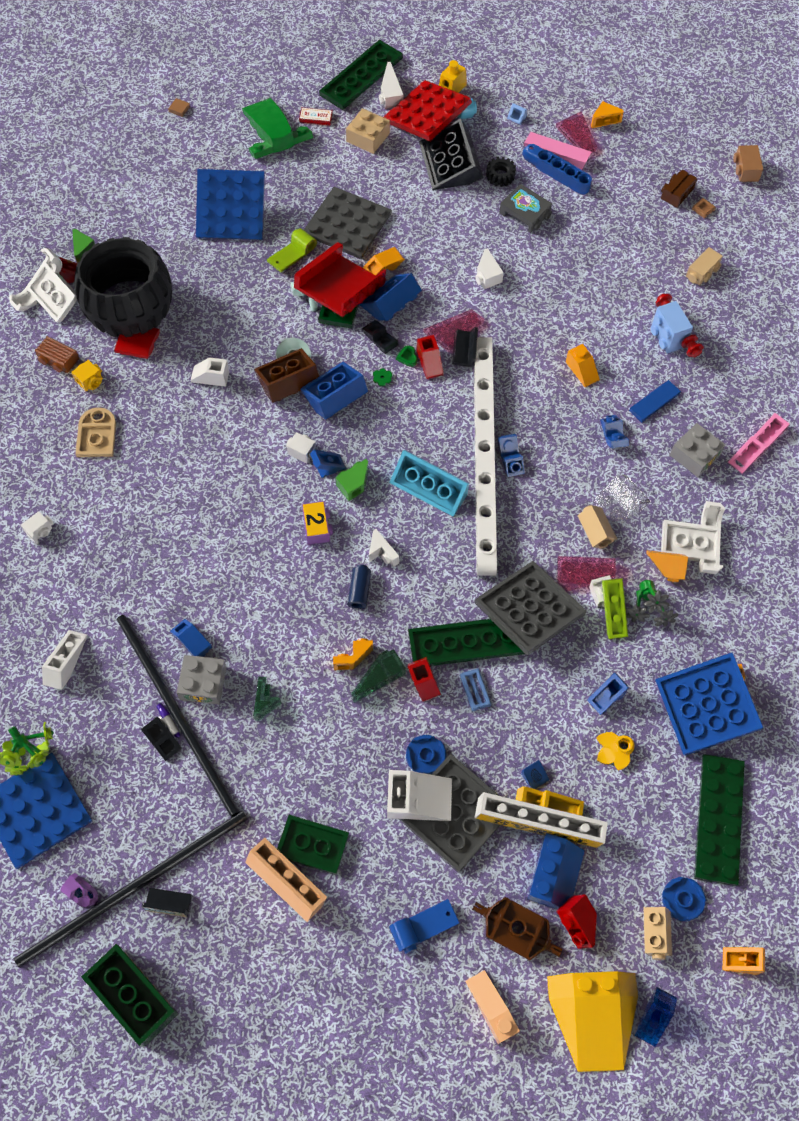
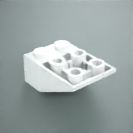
[387,770,452,821]

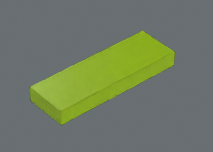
[602,578,628,639]

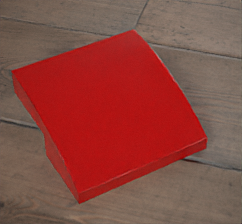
[114,328,160,359]

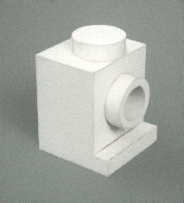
[21,511,54,545]
[589,575,611,608]

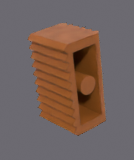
[35,336,80,373]

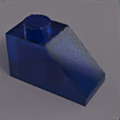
[634,987,677,1047]

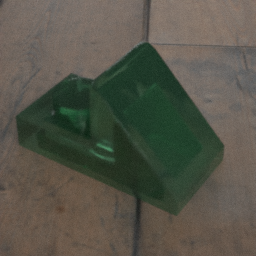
[253,676,282,721]

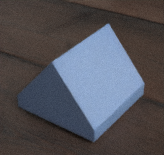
[507,103,527,125]

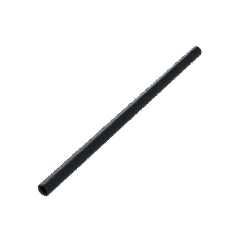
[117,615,240,817]
[14,811,247,968]

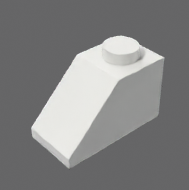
[475,248,504,289]

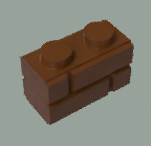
[661,169,698,208]

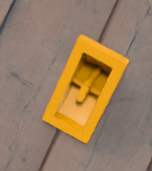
[591,101,624,128]
[723,947,765,975]

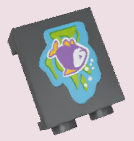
[499,184,552,233]

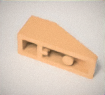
[465,970,520,1044]

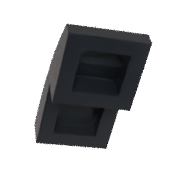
[362,320,399,354]
[141,717,182,761]

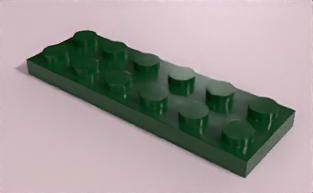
[319,39,403,110]
[408,619,525,666]
[694,754,745,886]

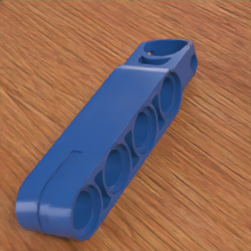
[522,144,592,195]

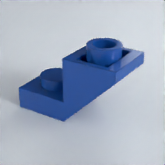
[600,415,629,448]
[497,434,525,477]
[170,619,213,657]

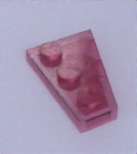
[556,111,597,153]
[423,309,484,352]
[557,556,616,592]

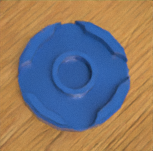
[406,735,446,775]
[662,877,706,922]

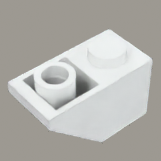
[191,358,229,387]

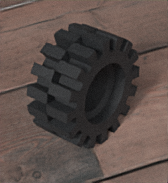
[486,157,516,187]

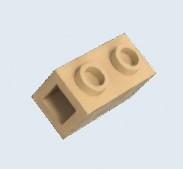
[686,247,723,286]
[577,505,617,549]
[643,907,672,960]

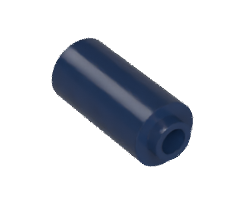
[347,565,371,609]

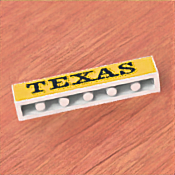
[475,792,608,848]

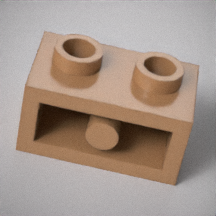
[733,145,763,182]

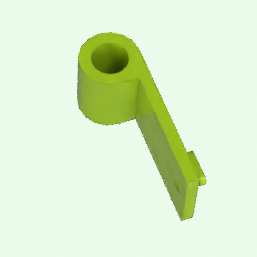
[267,228,317,272]

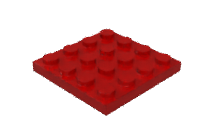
[383,80,472,141]

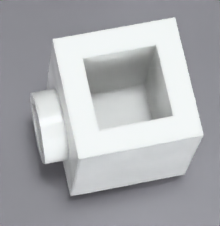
[286,432,316,463]

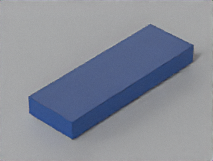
[629,380,681,423]

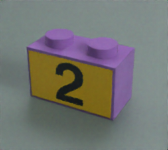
[302,501,333,545]

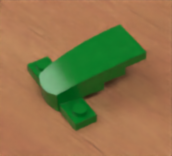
[242,98,313,159]

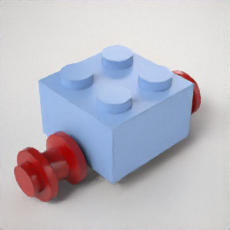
[651,293,704,357]

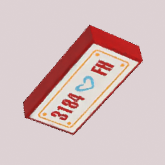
[299,107,333,125]

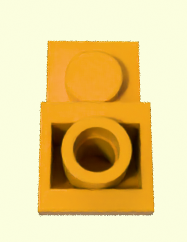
[363,247,405,275]
[333,638,373,670]

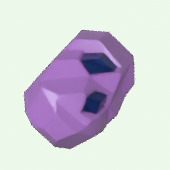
[60,873,98,908]

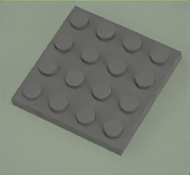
[304,187,392,259]
[475,561,586,656]
[399,754,500,873]

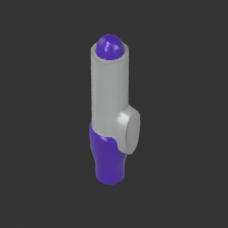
[156,703,180,738]

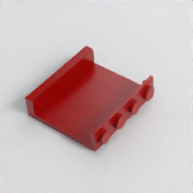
[294,242,386,317]

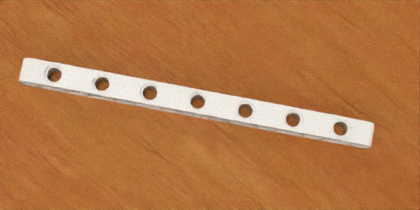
[474,337,497,576]

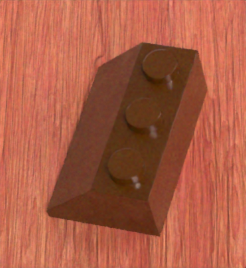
[254,348,319,403]

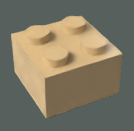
[346,108,390,154]

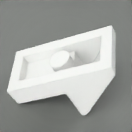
[369,529,399,567]

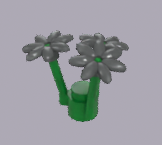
[626,580,679,627]

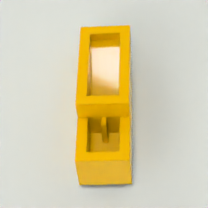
[516,786,584,816]

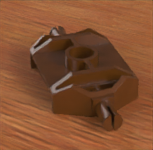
[472,897,563,961]

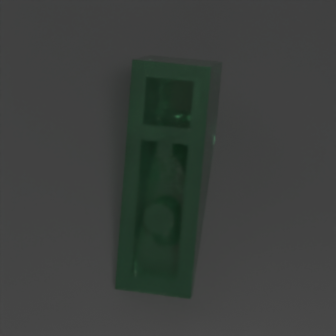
[351,649,406,703]

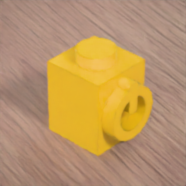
[71,360,103,391]

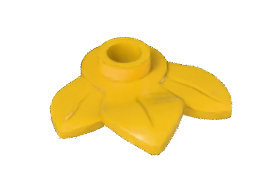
[596,732,635,771]

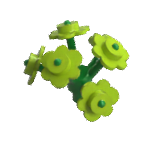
[0,722,54,776]

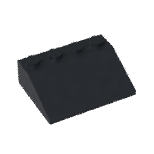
[419,118,483,190]

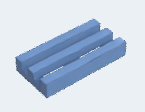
[459,668,492,712]

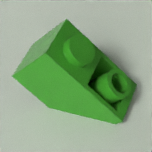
[335,459,368,501]

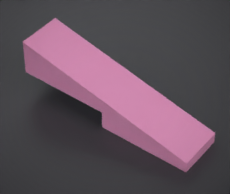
[523,132,591,170]
[728,413,790,474]

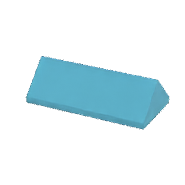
[389,450,469,517]

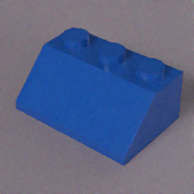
[359,273,422,321]
[301,361,368,420]
[527,833,585,910]

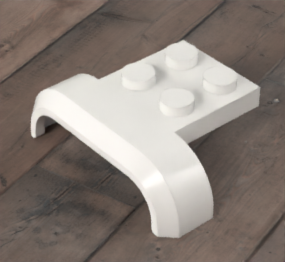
[9,248,77,323]
[661,501,725,574]

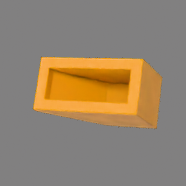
[566,344,600,387]
[646,550,688,582]

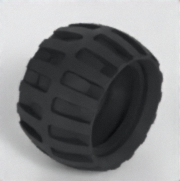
[74,237,172,337]

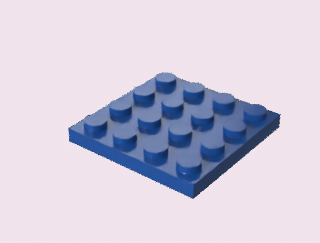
[196,169,265,240]
[655,652,764,756]
[0,753,93,869]

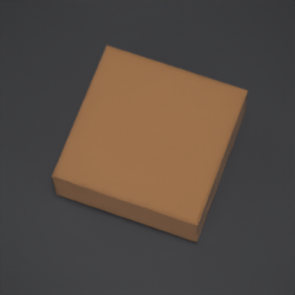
[168,98,190,117]
[692,198,716,218]

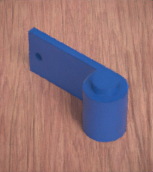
[389,899,460,954]

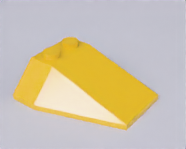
[547,971,638,1072]

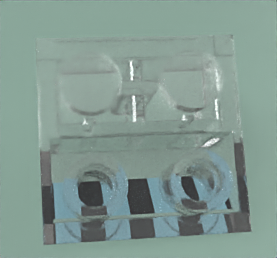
[593,475,651,528]

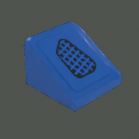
[521,760,550,789]

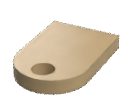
[75,408,116,457]

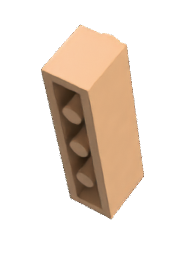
[245,838,327,922]

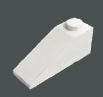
[379,62,403,109]
[42,630,87,690]

